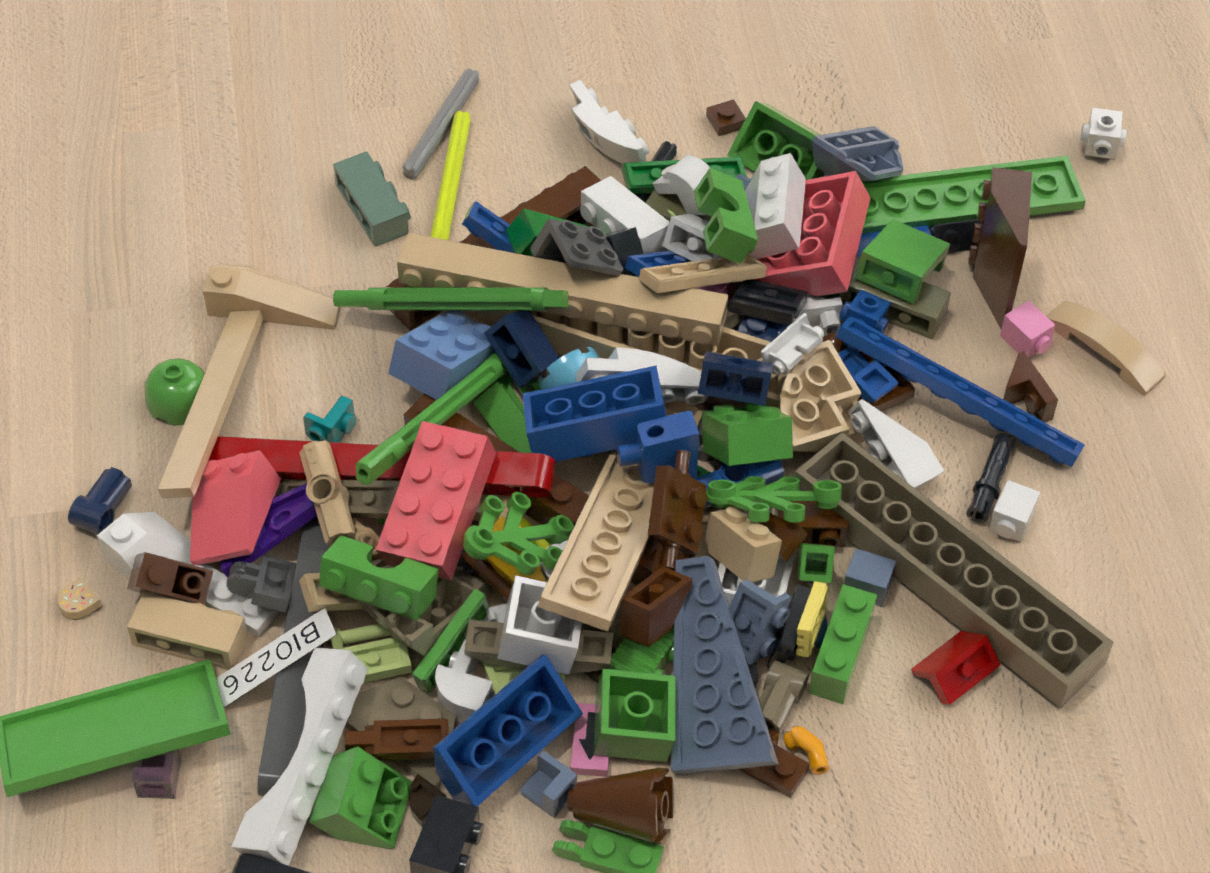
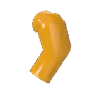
[783,726,830,775]

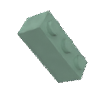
[333,151,411,247]

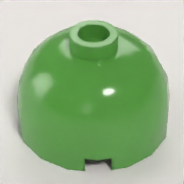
[144,358,205,426]

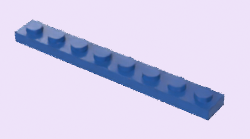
[835,316,1085,467]

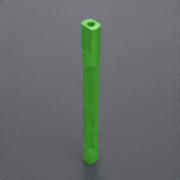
[333,287,568,311]
[356,352,508,485]

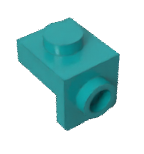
[303,395,357,443]

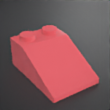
[190,450,281,565]

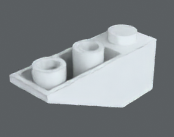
[848,399,944,490]

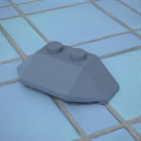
[812,126,904,181]

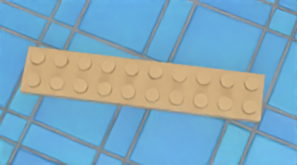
[538,401,706,631]

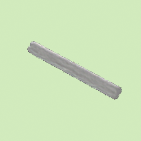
[402,68,479,179]

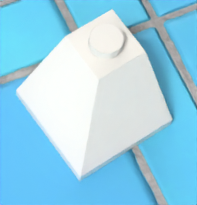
[97,512,191,579]

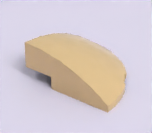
[780,340,865,452]

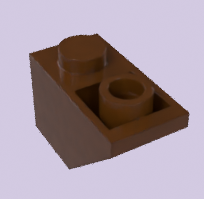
[774,501,848,548]
[127,552,213,605]

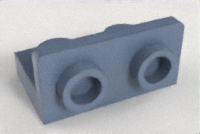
[730,579,792,665]

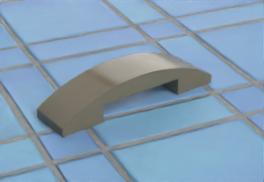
[464,620,614,673]

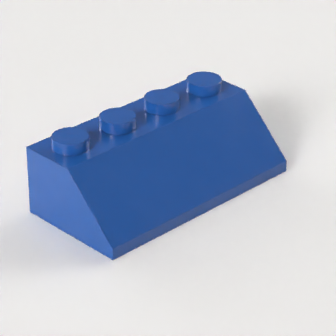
[433,654,583,807]

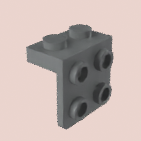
[530,218,623,276]

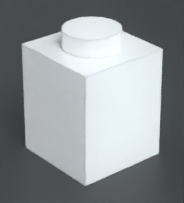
[989,480,1040,542]

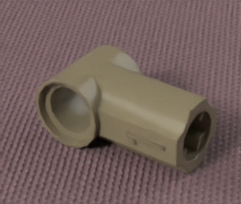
[759,660,809,734]

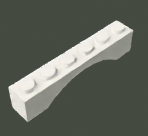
[231,648,368,866]

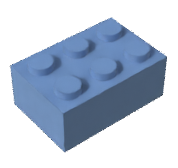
[388,311,496,400]

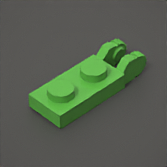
[552,819,664,873]

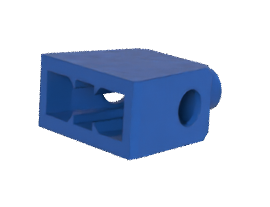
[617,411,699,483]

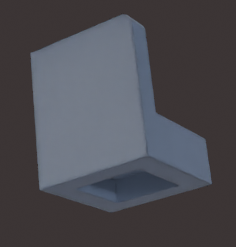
[844,549,896,608]
[521,751,577,818]

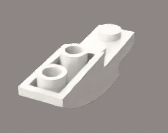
[570,79,649,164]
[576,347,709,405]

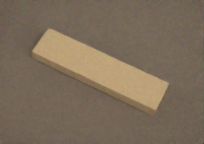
[639,254,767,293]

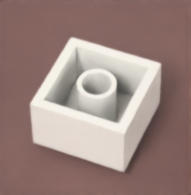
[497,576,582,675]

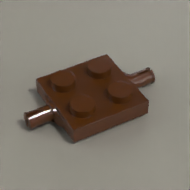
[647,450,707,570]

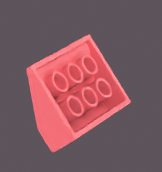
[753,171,871,296]

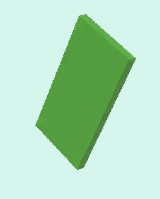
[0,659,231,797]

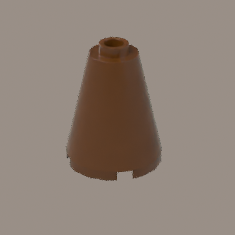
[567,767,674,844]

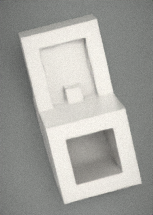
[653,155,710,215]
[435,639,493,723]

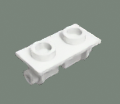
[761,313,824,375]

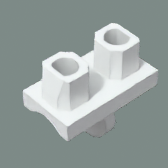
[793,294,843,336]

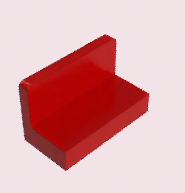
[911,631,1001,705]

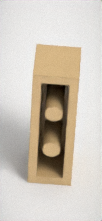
[127,591,248,670]

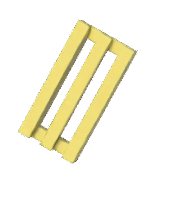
[796,581,828,657]

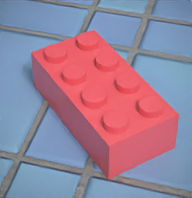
[375,421,496,581]

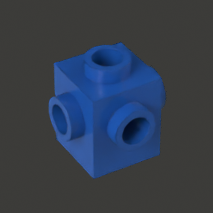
[839,289,891,334]

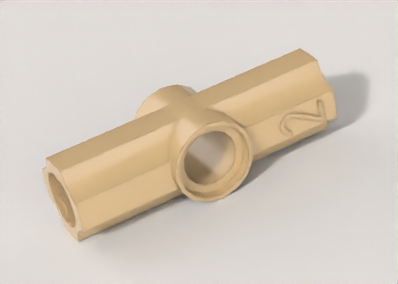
[299,440,356,547]

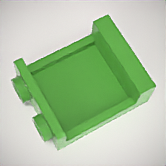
[855,219,950,304]

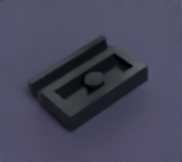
[729,279,807,325]
[767,584,811,668]

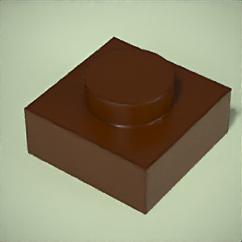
[706,99,746,136]

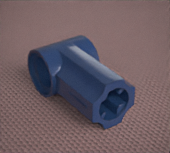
[68,467,132,535]

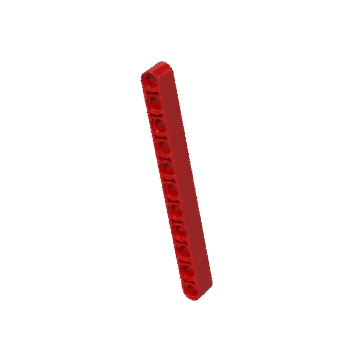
[208,436,555,498]

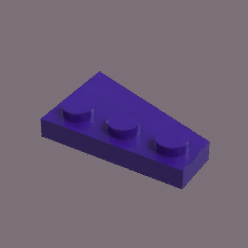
[221,483,317,578]

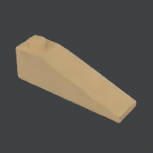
[203,263,340,329]

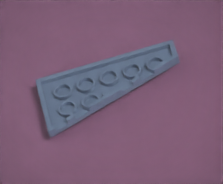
[671,556,779,775]

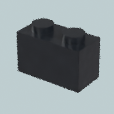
[409,795,484,873]

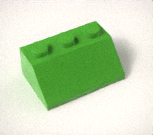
[727,101,825,180]

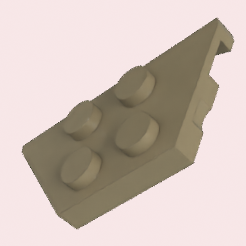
[345,677,457,789]

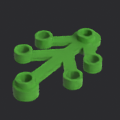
[706,476,842,523]
[463,492,574,575]

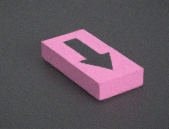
[570,703,609,777]

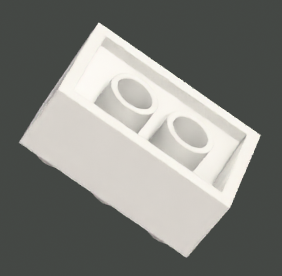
[745,153,806,259]

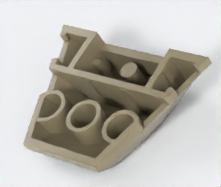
[355,557,492,656]

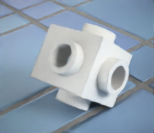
[1080,108,1127,159]

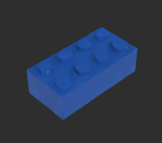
[523,365,667,463]

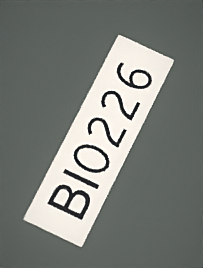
[216,608,337,707]

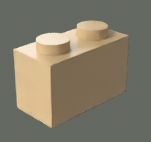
[703,506,782,582]

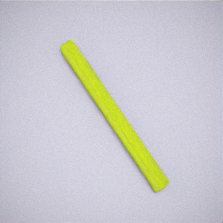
[430,111,471,240]

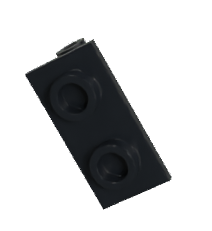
[929,219,981,253]

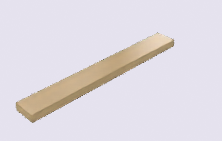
[158,310,264,498]

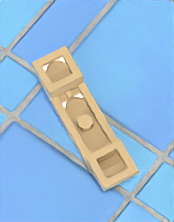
[1046,301,1166,396]

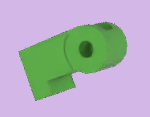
[796,543,835,583]

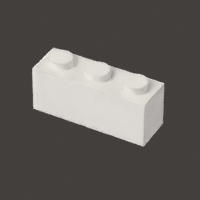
[580,176,669,254]

